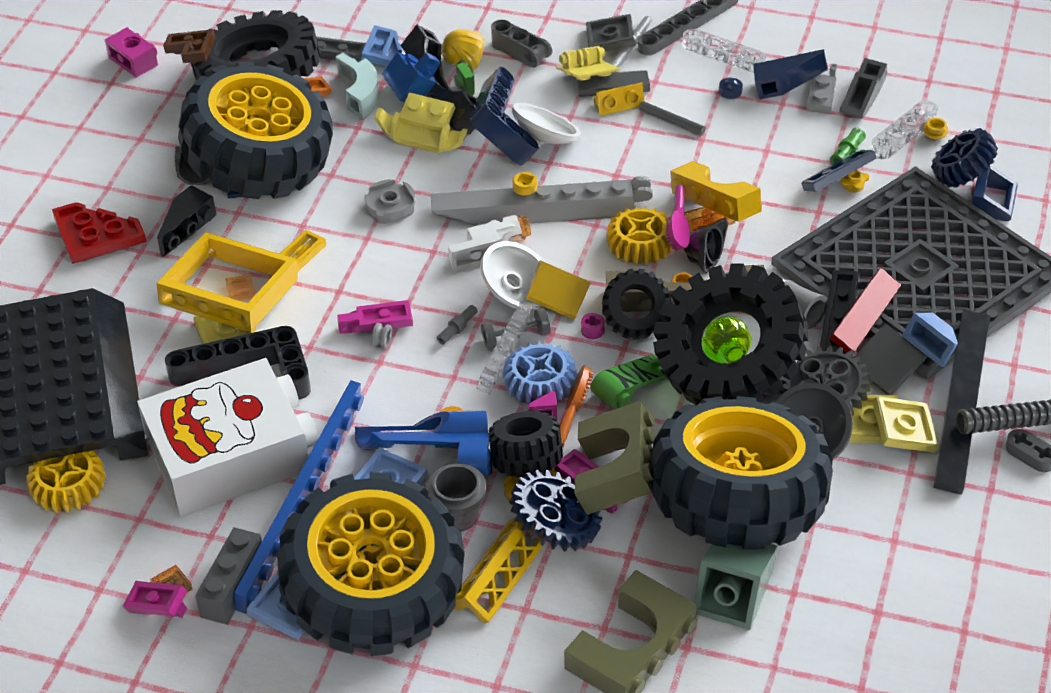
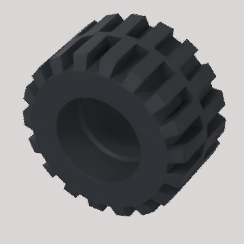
[602,268,671,339]
[488,411,563,477]

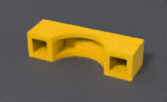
[670,161,762,222]

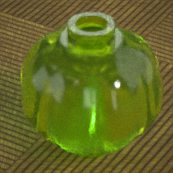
[702,316,753,363]

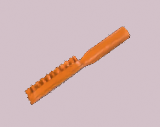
[560,365,594,448]

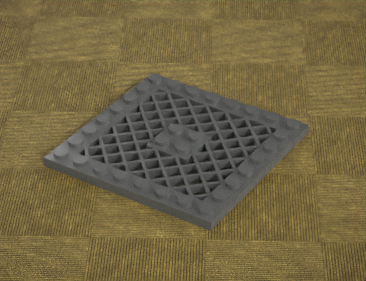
[771,166,1051,380]

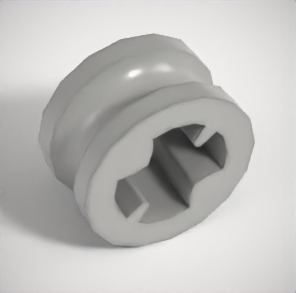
[372,323,392,349]

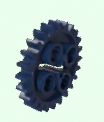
[509,470,603,552]

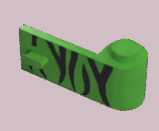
[590,354,667,410]

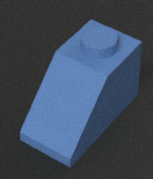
[902,312,958,367]

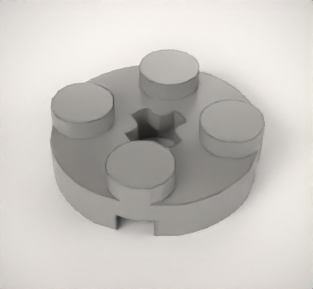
[364,179,415,223]

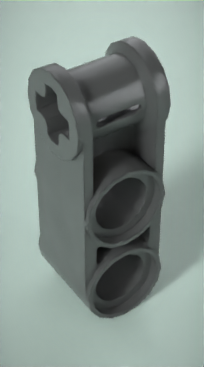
[491,19,553,68]

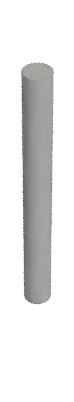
[610,16,652,73]

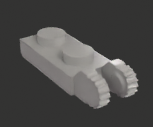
[807,64,837,113]

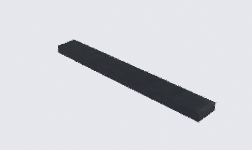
[933,309,990,495]

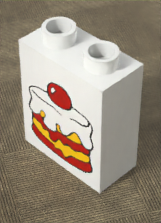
[137,358,318,517]

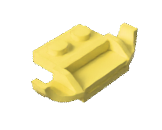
[374,93,467,154]

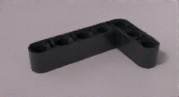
[165,326,311,399]

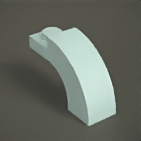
[336,53,379,119]

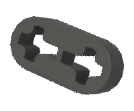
[1006,429,1051,472]

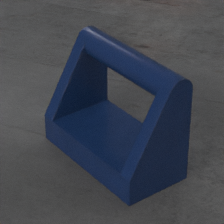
[972,165,1018,221]

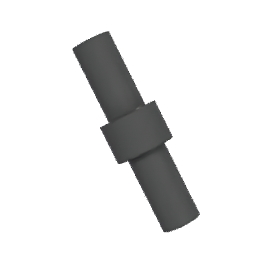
[437,305,478,345]

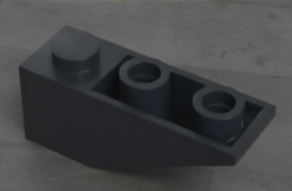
[157,185,217,257]

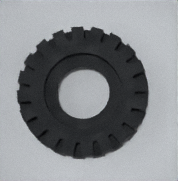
[191,10,321,81]
[653,263,808,406]

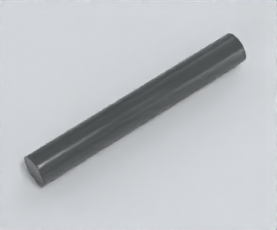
[639,101,706,135]

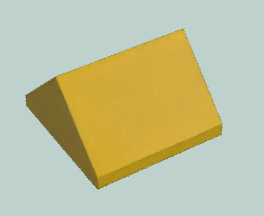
[526,260,591,320]

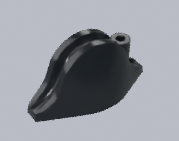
[683,217,729,273]

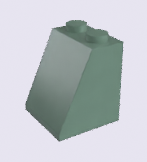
[694,543,778,630]

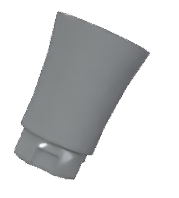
[781,277,828,329]

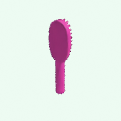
[666,185,690,251]

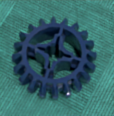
[931,128,998,188]

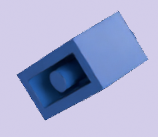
[382,52,440,103]

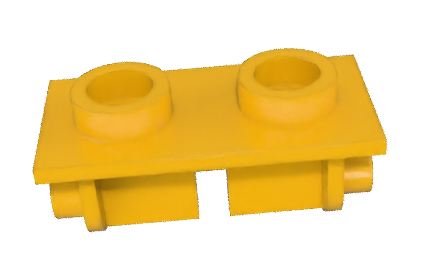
[593,83,644,116]

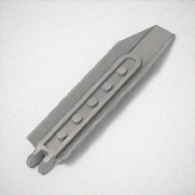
[430,176,653,225]

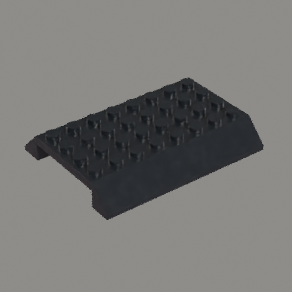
[0,288,148,485]

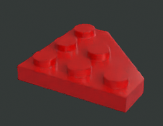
[52,202,147,264]

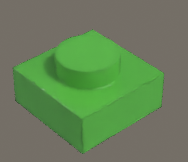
[454,62,475,95]

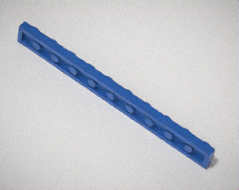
[234,380,364,614]

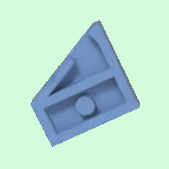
[361,25,402,67]

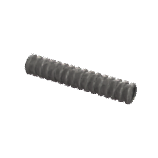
[956,399,1051,435]

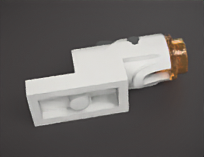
[448,215,531,271]

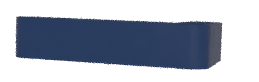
[470,66,539,166]

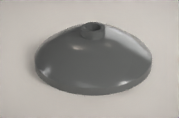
[775,383,853,460]

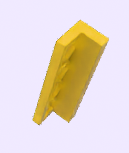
[454,518,543,624]

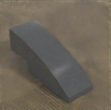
[840,58,887,119]

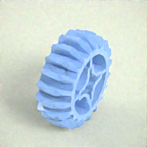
[503,341,577,405]

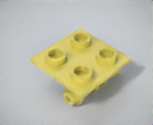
[556,46,620,80]

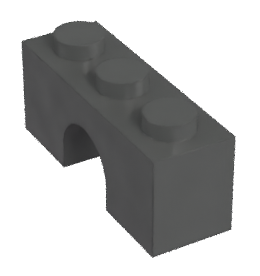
[195,527,262,625]

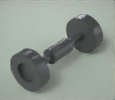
[481,308,551,350]

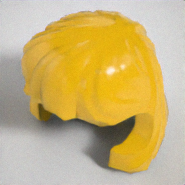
[441,29,484,71]

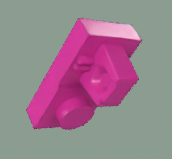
[123,581,187,618]

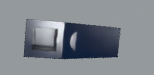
[753,49,828,100]

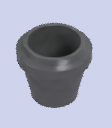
[427,464,486,531]

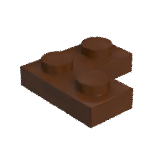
[163,29,216,64]

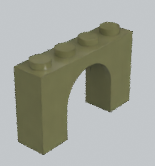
[575,400,655,515]
[564,570,698,693]

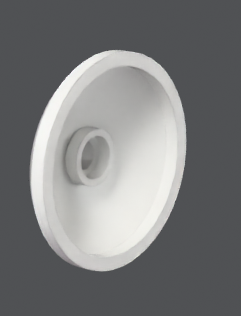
[512,103,581,145]
[480,241,543,311]

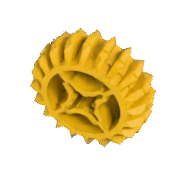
[606,206,673,265]
[26,450,106,514]

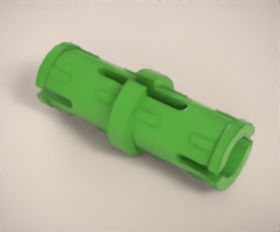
[830,128,866,165]

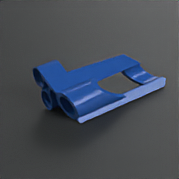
[355,411,492,475]

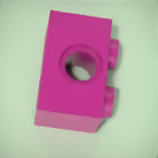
[104,27,158,78]

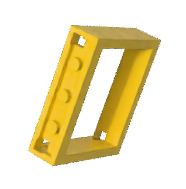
[156,232,298,332]

